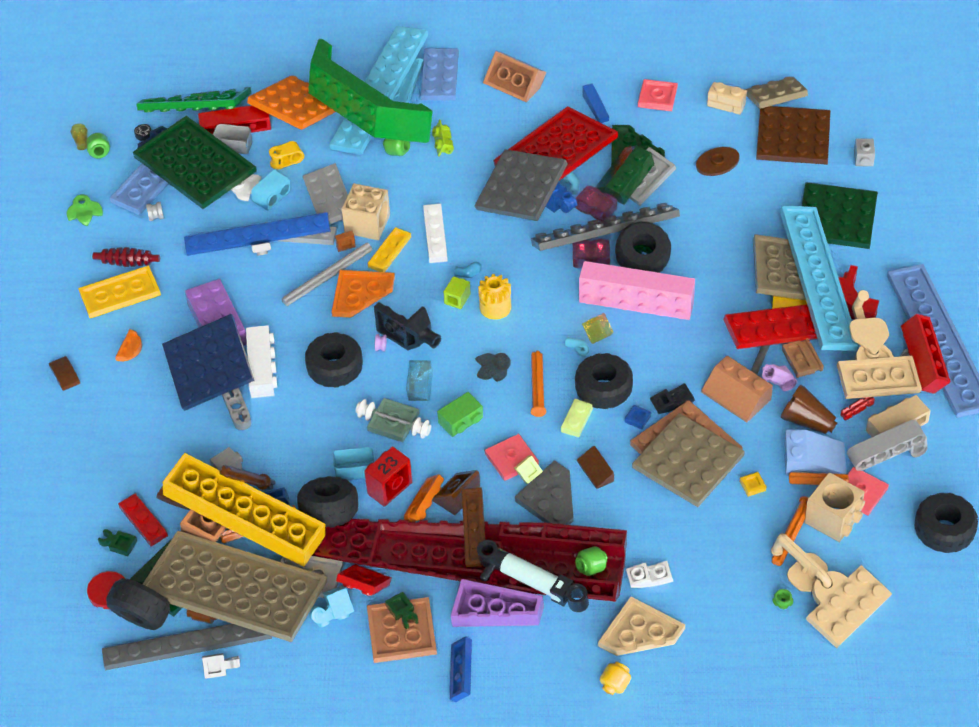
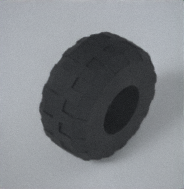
[615,222,671,273]
[305,332,363,388]
[575,353,633,409]
[297,476,358,527]
[914,493,978,553]
[106,578,170,630]

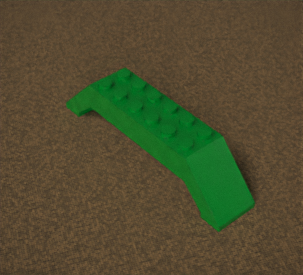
[308,39,433,143]

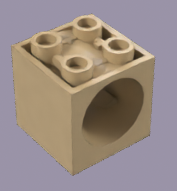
[342,183,390,240]
[805,472,865,542]

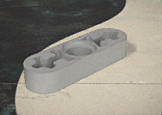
[222,388,251,430]

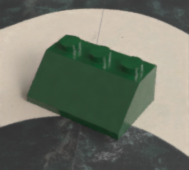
[595,145,655,205]

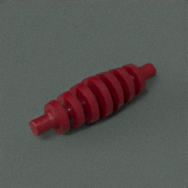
[92,247,160,267]

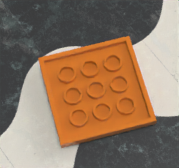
[247,75,336,130]

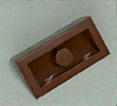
[577,446,614,489]

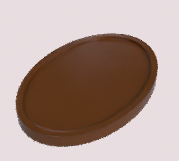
[696,147,740,176]

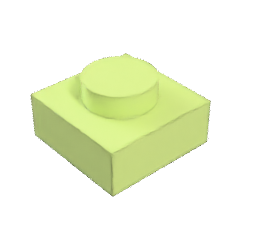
[514,455,543,484]

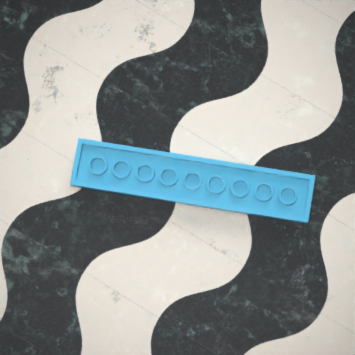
[329,26,428,155]
[780,206,859,351]

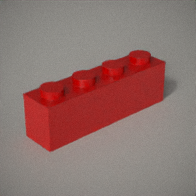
[198,105,271,135]
[901,314,951,394]

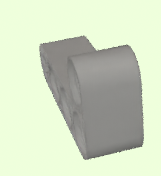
[847,420,928,471]

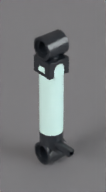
[477,540,589,612]

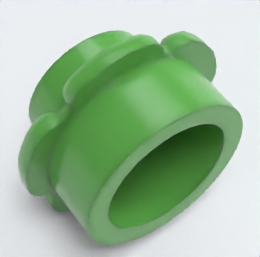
[773,589,794,609]

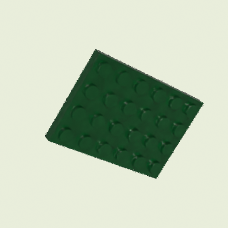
[133,116,257,209]

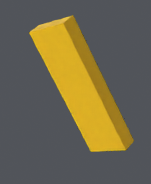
[368,227,411,272]

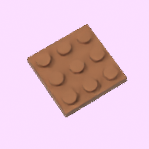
[367,597,437,663]

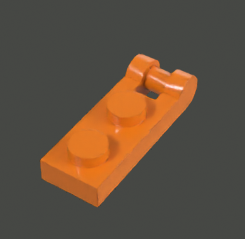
[404,474,444,522]

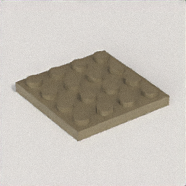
[753,234,806,300]
[632,413,745,507]

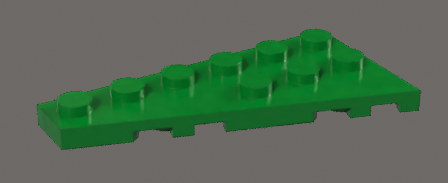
[136,87,251,113]

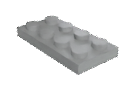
[303,163,348,224]

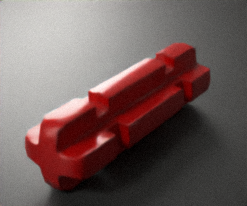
[840,397,875,420]

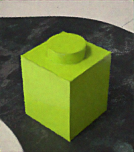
[444,276,471,309]

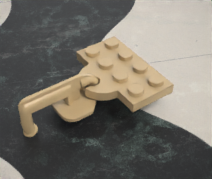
[837,290,922,399]
[771,533,892,648]

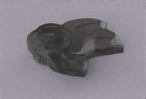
[475,353,511,382]

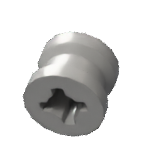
[146,202,164,221]

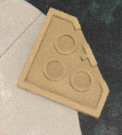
[598,597,685,656]

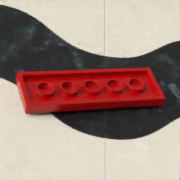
[723,304,817,349]

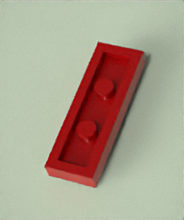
[118,493,168,546]

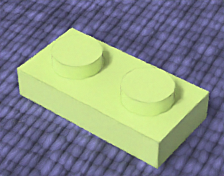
[561,399,593,437]

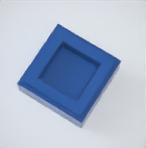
[625,405,651,429]

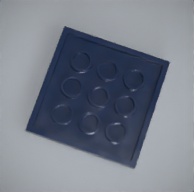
[162,314,255,411]

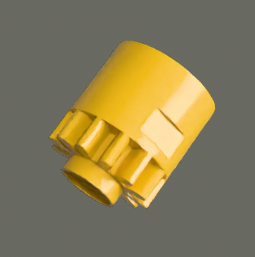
[478,274,511,319]

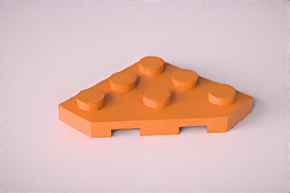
[332,270,395,318]

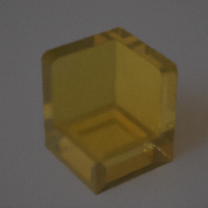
[582,313,614,344]

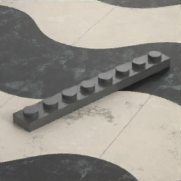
[102,624,272,671]

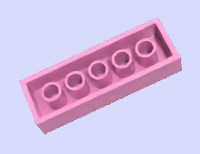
[579,261,695,320]

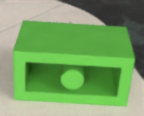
[437,392,483,437]

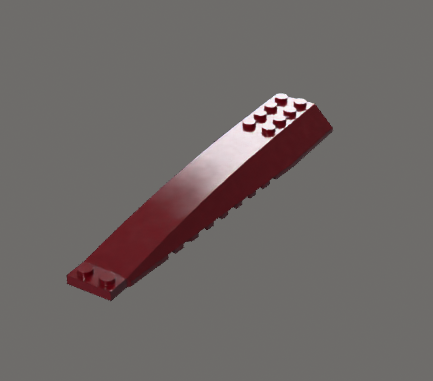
[312,519,627,602]

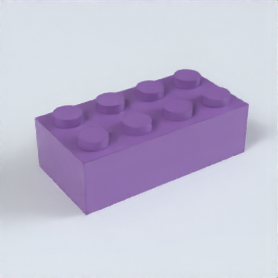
[185,279,247,346]

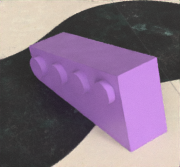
[451,579,544,627]

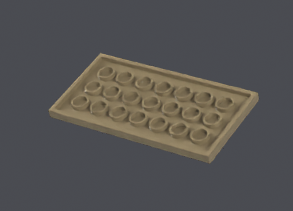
[143,531,327,642]

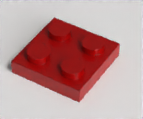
[336,564,392,595]

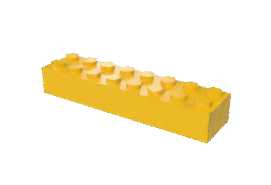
[163,453,325,567]

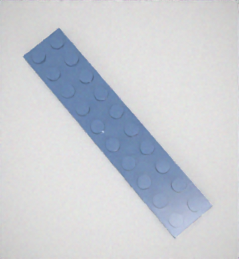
[887,264,979,418]

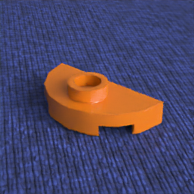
[115,329,142,362]

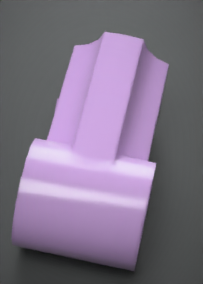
[762,364,797,391]

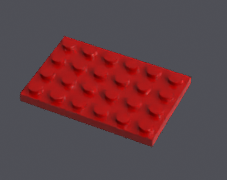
[493,106,618,181]

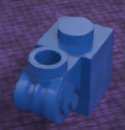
[545,183,578,213]

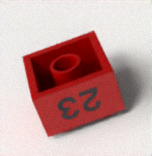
[364,446,412,507]

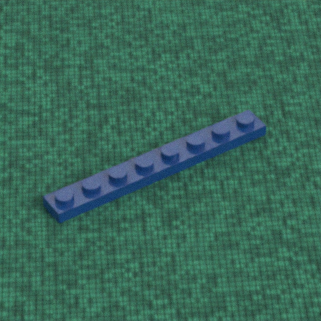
[184,212,331,256]

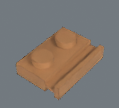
[782,338,824,378]

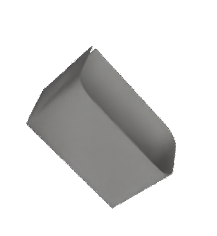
[213,124,252,154]

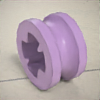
[375,334,387,352]

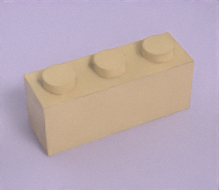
[866,395,931,437]

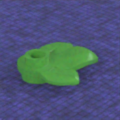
[66,194,103,226]

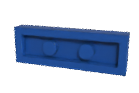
[449,636,472,702]

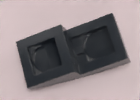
[650,383,695,414]

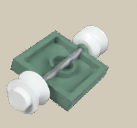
[356,398,431,442]

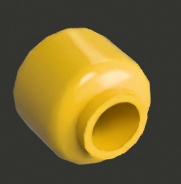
[599,662,631,695]

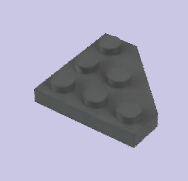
[515,460,573,525]

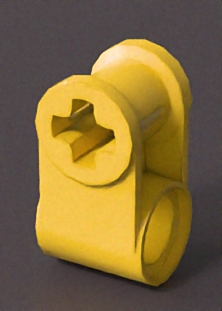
[269,141,304,170]

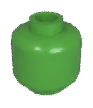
[86,133,110,159]
[383,139,410,156]
[575,546,607,576]

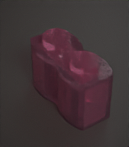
[575,186,618,221]
[573,239,610,268]

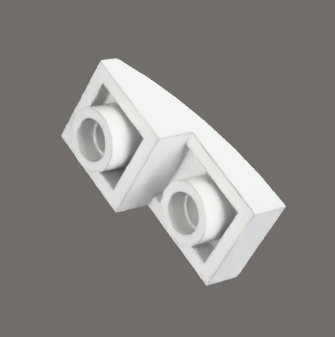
[626,561,674,588]

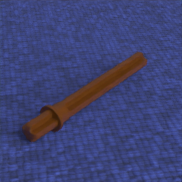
[219,465,276,490]

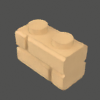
[707,82,747,115]

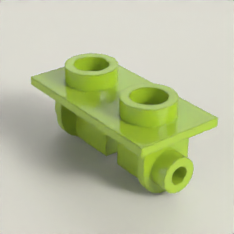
[432,120,454,157]

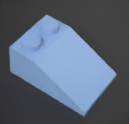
[784,430,846,476]

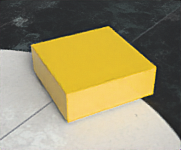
[739,472,767,497]

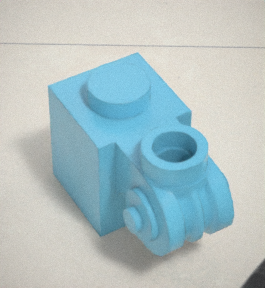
[309,585,354,628]

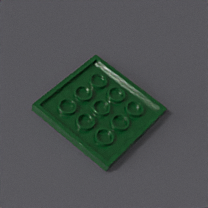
[802,182,878,249]

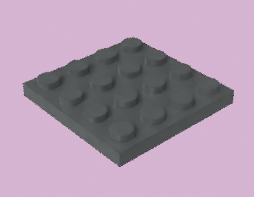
[475,149,568,221]

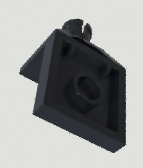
[374,302,442,351]

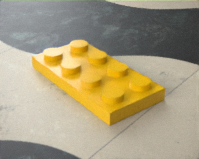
[78,265,161,318]

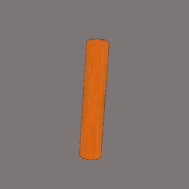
[789,472,849,485]

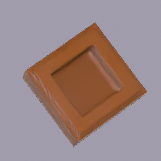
[335,231,356,252]

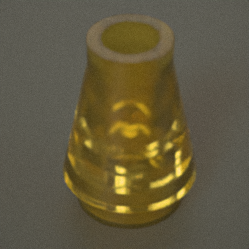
[70,124,88,150]

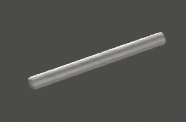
[282,243,372,306]

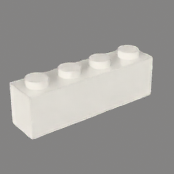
[246,325,277,398]

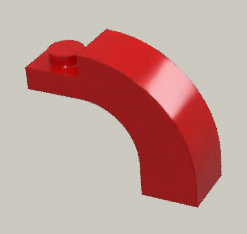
[839,265,879,320]

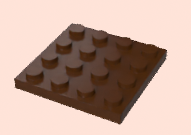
[756,106,831,165]

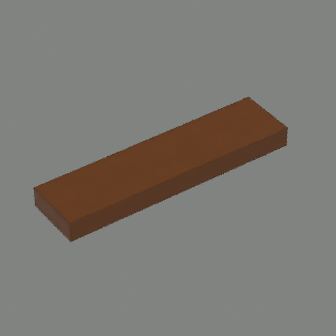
[461,487,487,568]

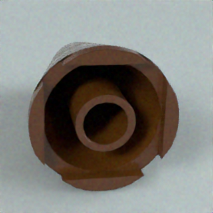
[780,385,837,434]

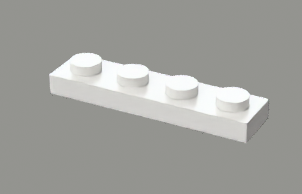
[423,204,448,263]

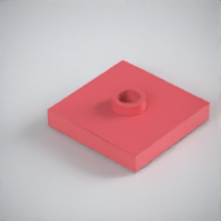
[638,79,678,111]
[485,434,539,481]
[848,467,889,516]

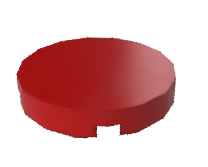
[87,571,125,609]

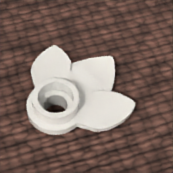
[231,174,261,201]

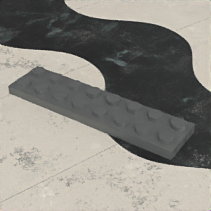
[531,203,680,251]

